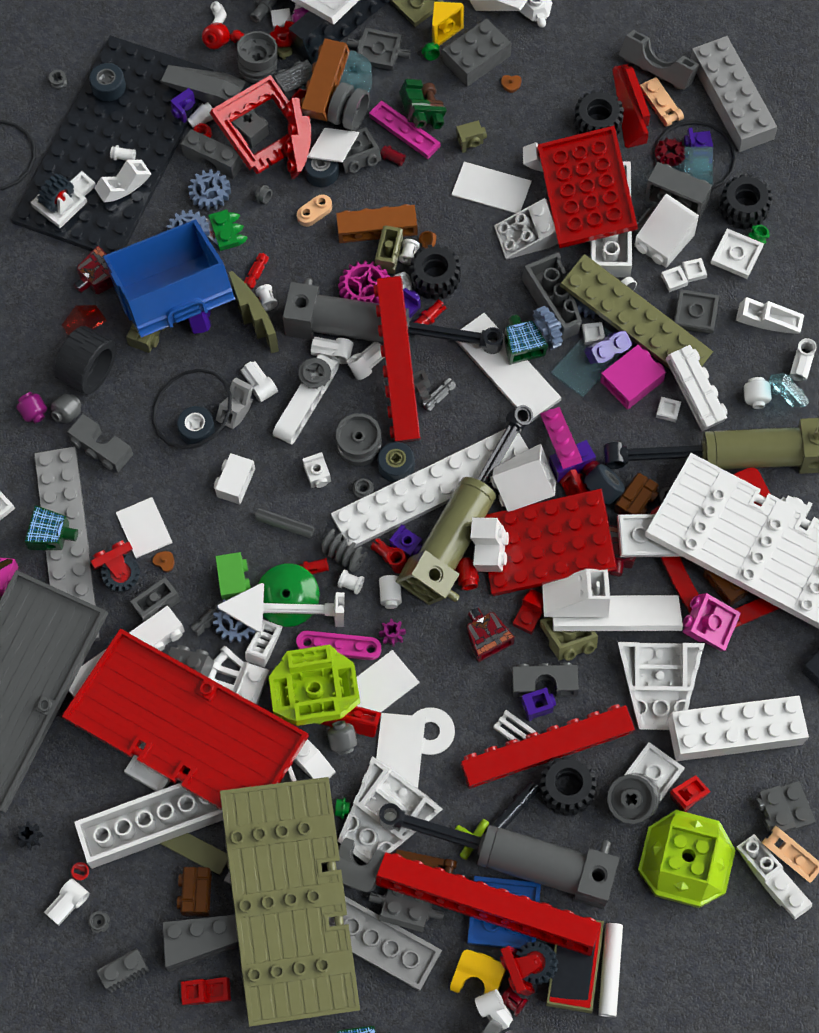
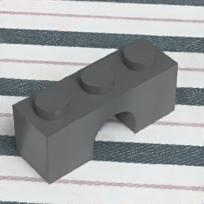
[181,129,243,179]
[68,414,134,473]
[512,663,579,698]

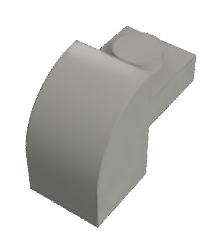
[216,378,254,429]

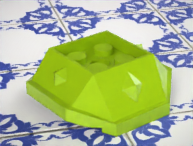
[269,645,360,726]
[638,810,735,908]

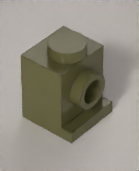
[456,120,487,153]

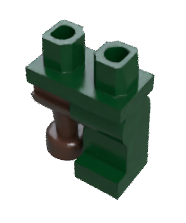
[399,79,447,129]

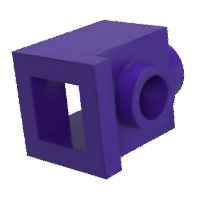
[389,524,423,559]
[521,688,556,721]

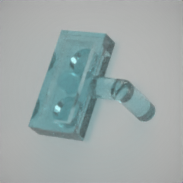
[768,372,810,407]

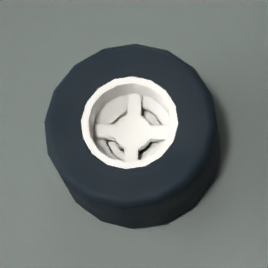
[177,406,215,446]

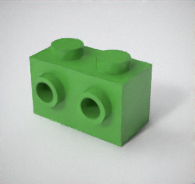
[216,552,251,601]

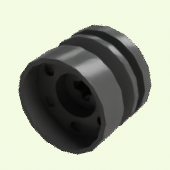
[237,31,278,83]

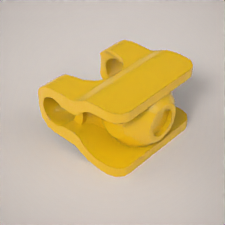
[450,950,506,994]

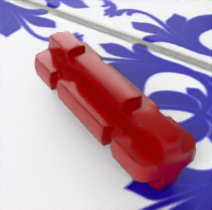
[244,253,269,289]

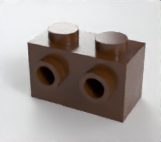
[703,569,749,607]

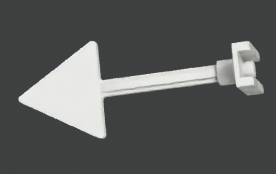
[218,583,345,633]

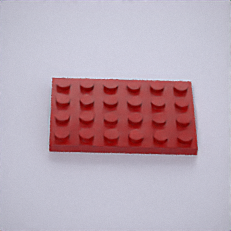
[538,126,638,248]
[485,489,617,596]

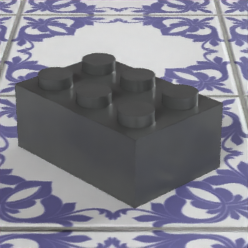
[443,18,511,87]
[645,162,712,223]

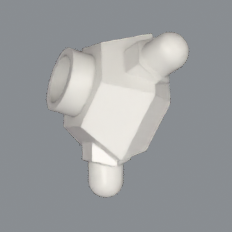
[520,0,552,28]

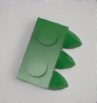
[209,210,248,251]

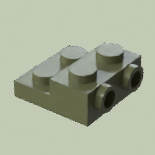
[540,617,598,661]

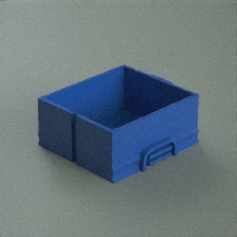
[103,219,235,338]

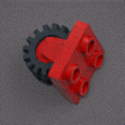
[91,540,140,592]
[500,941,559,996]

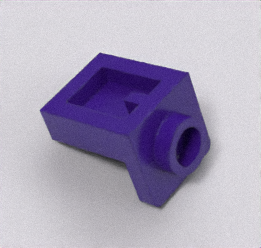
[171,88,195,123]
[684,127,713,154]
[403,288,421,318]

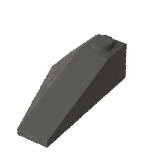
[161,65,246,107]

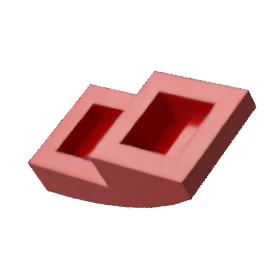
[181,977,231,1005]

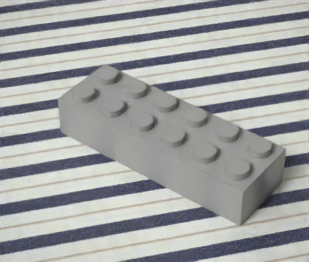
[691,36,777,152]

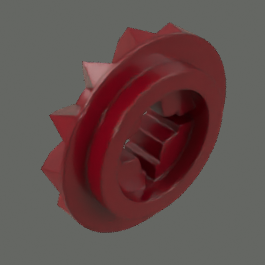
[655,137,686,167]

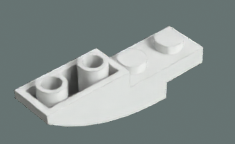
[737,834,812,920]

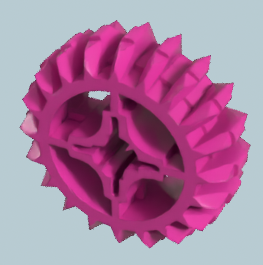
[338,260,390,304]

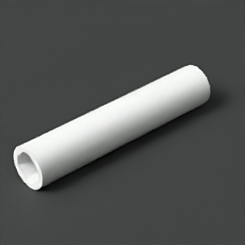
[598,923,623,1018]

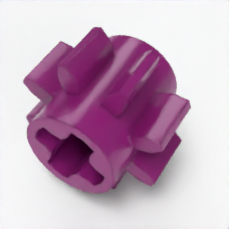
[379,619,406,647]

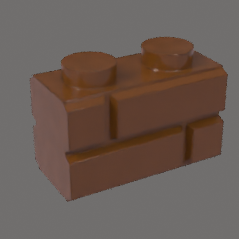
[614,473,659,515]
[177,867,212,916]

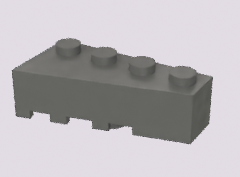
[521,252,582,340]
[163,915,239,972]

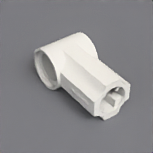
[311,337,353,364]
[789,338,816,382]
[347,342,385,380]
[241,361,278,403]
[44,879,89,925]
[475,989,513,1030]

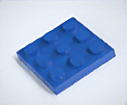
[467,876,541,950]

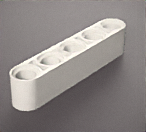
[273,354,339,445]

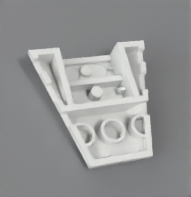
[618,642,705,730]
[338,756,443,864]

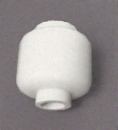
[744,377,772,409]

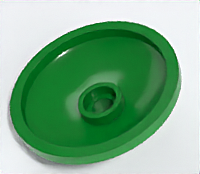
[258,563,320,627]

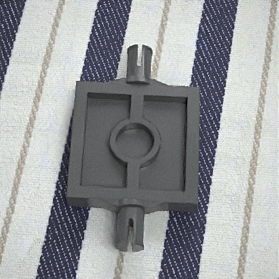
[347,28,411,70]
[369,889,445,932]

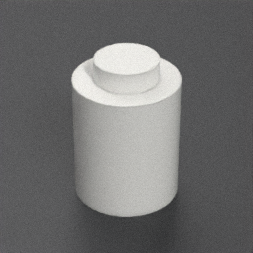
[379,575,402,609]

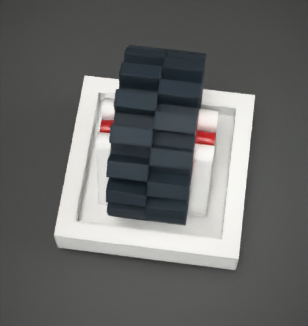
[31,174,87,228]

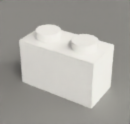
[214,453,255,505]

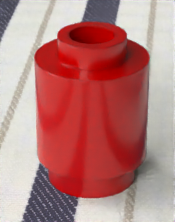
[456,558,479,591]

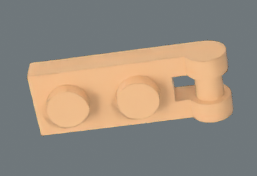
[640,77,684,127]
[761,825,819,883]

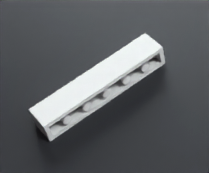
[69,606,185,698]

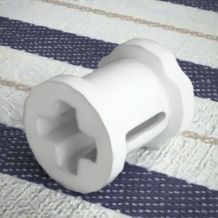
[398,239,420,265]
[255,284,278,311]
[338,570,364,594]

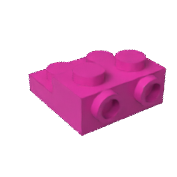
[682,593,741,651]

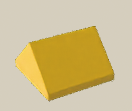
[432,2,464,46]

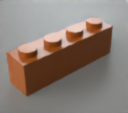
[300,38,350,121]
[336,204,418,243]

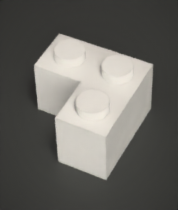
[470,518,509,572]

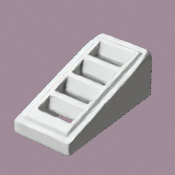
[245,620,282,667]

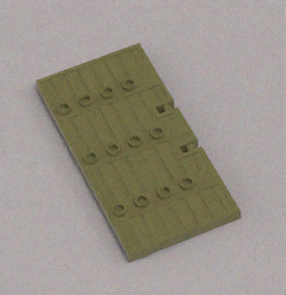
[220,777,360,1027]

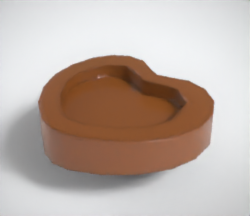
[501,75,522,93]
[419,231,436,249]
[153,551,175,573]

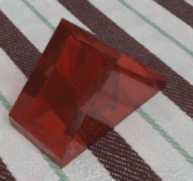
[62,305,107,336]

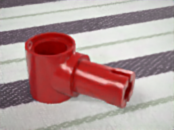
[371,538,408,573]

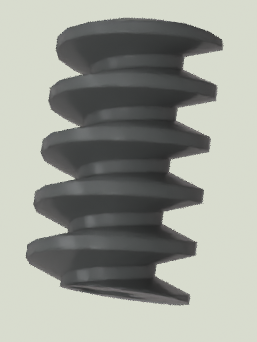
[321,529,368,572]

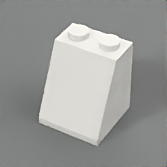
[635,194,699,268]
[491,444,556,512]

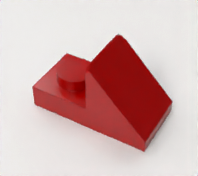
[513,589,544,635]
[670,775,711,812]

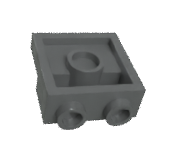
[339,128,382,173]
[168,645,214,677]
[756,781,816,833]

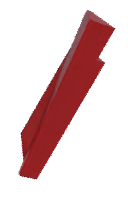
[613,64,650,148]

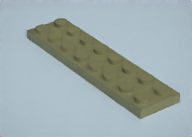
[560,254,713,370]

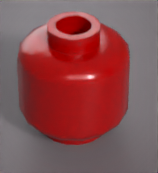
[202,22,230,50]

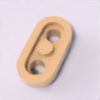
[297,195,332,227]

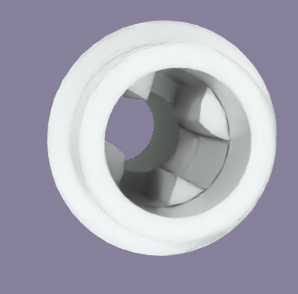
[187,102,213,129]

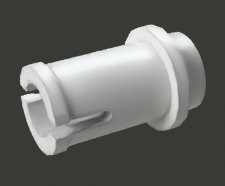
[110,145,136,161]

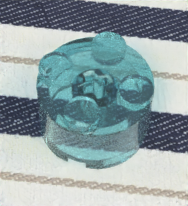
[339,51,372,91]
[684,146,713,185]

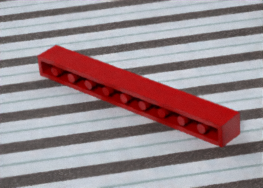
[376,852,601,956]

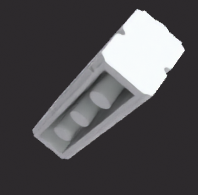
[666,345,727,431]

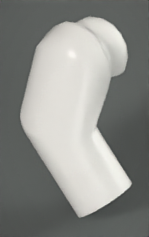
[210,1,227,24]

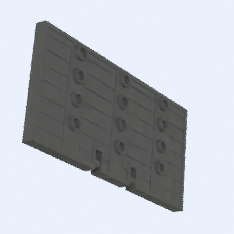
[0,570,108,813]

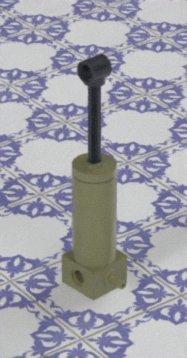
[395,405,533,605]
[603,418,819,474]

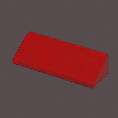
[321,706,381,738]

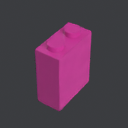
[600,345,666,410]

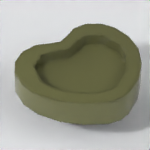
[277,47,292,59]

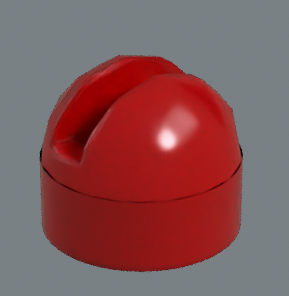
[70,862,89,881]

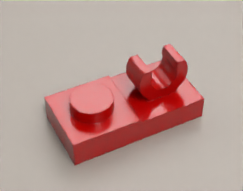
[560,469,588,496]

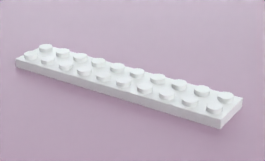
[331,429,529,548]

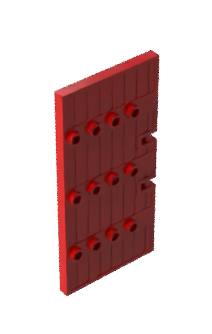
[62,628,309,810]

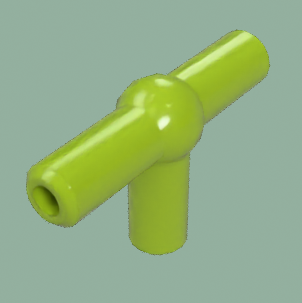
[455,819,489,860]

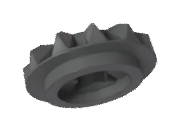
[298,358,331,389]

